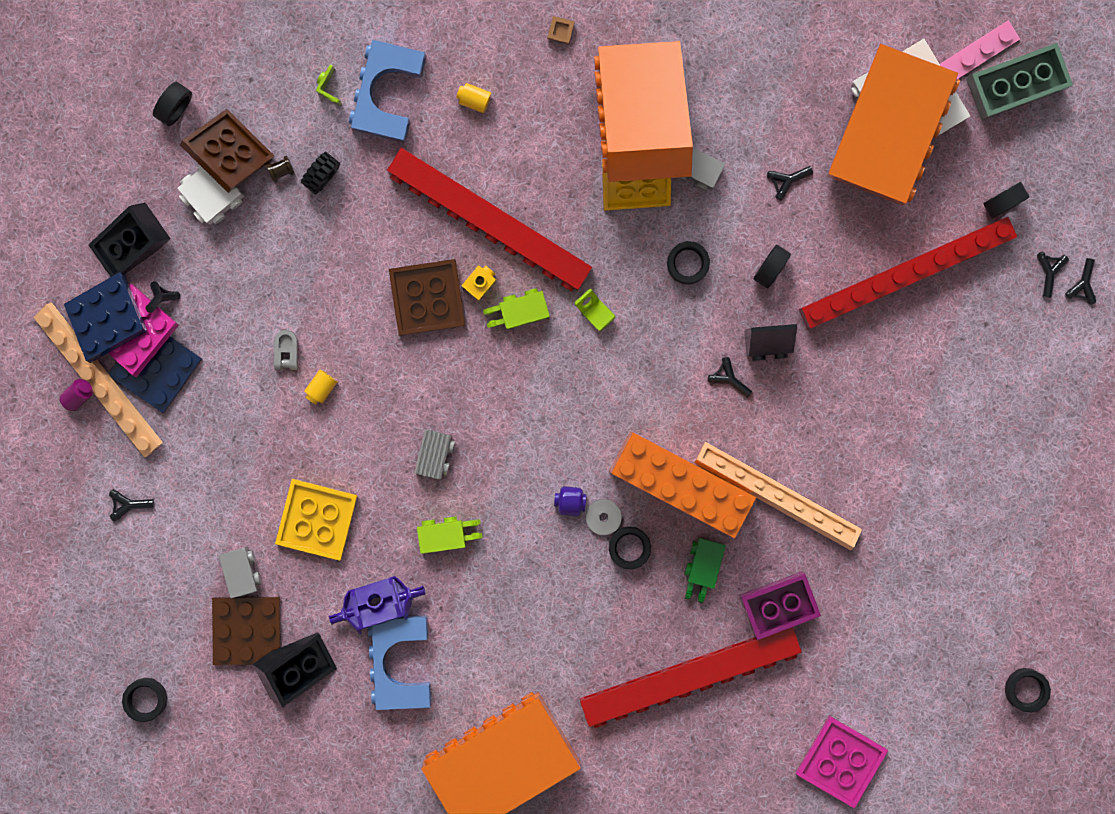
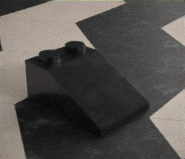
[89,202,171,277]
[744,324,797,361]
[252,633,337,708]

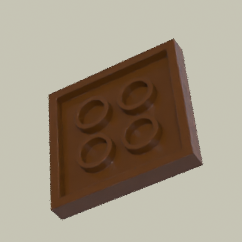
[180,109,275,193]
[389,259,466,336]
[212,597,281,665]

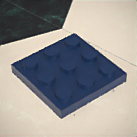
[64,272,147,363]
[109,336,202,413]

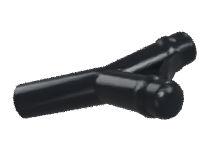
[767,166,813,201]
[1037,252,1069,298]
[1065,258,1097,305]
[145,281,180,313]
[707,357,752,398]
[109,489,154,522]

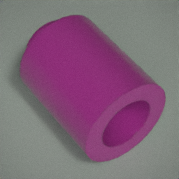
[60,379,93,411]

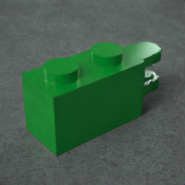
[684,537,726,603]

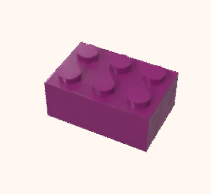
[739,571,821,640]

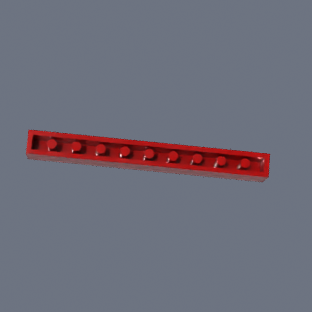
[387,148,592,292]
[799,217,1017,330]
[580,627,802,728]

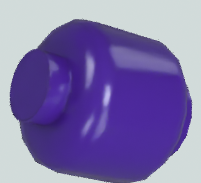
[554,486,587,517]

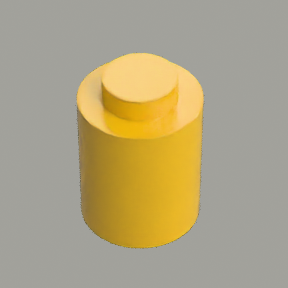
[456,83,492,114]
[304,369,338,405]

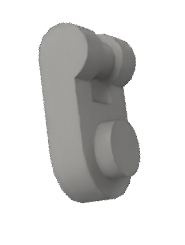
[274,330,298,370]

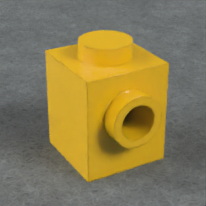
[462,265,497,301]

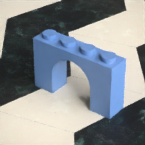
[349,40,426,143]
[368,615,431,710]

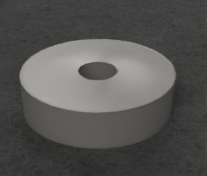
[586,499,622,535]

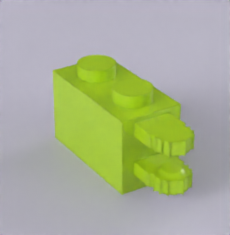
[483,288,550,330]
[417,516,483,554]

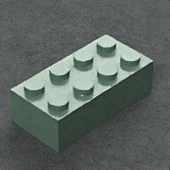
[967,43,1073,121]

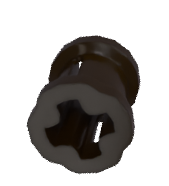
[266,155,295,183]

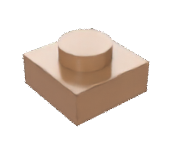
[547,16,575,45]

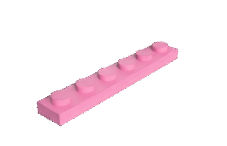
[940,20,1020,79]

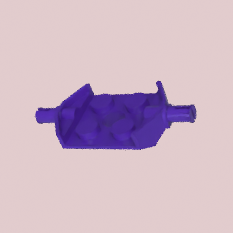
[329,576,426,634]

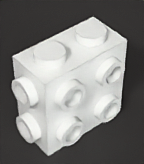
[178,165,245,225]

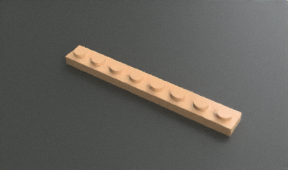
[33,302,163,457]
[694,442,862,550]

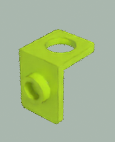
[315,64,342,106]
[574,289,616,332]

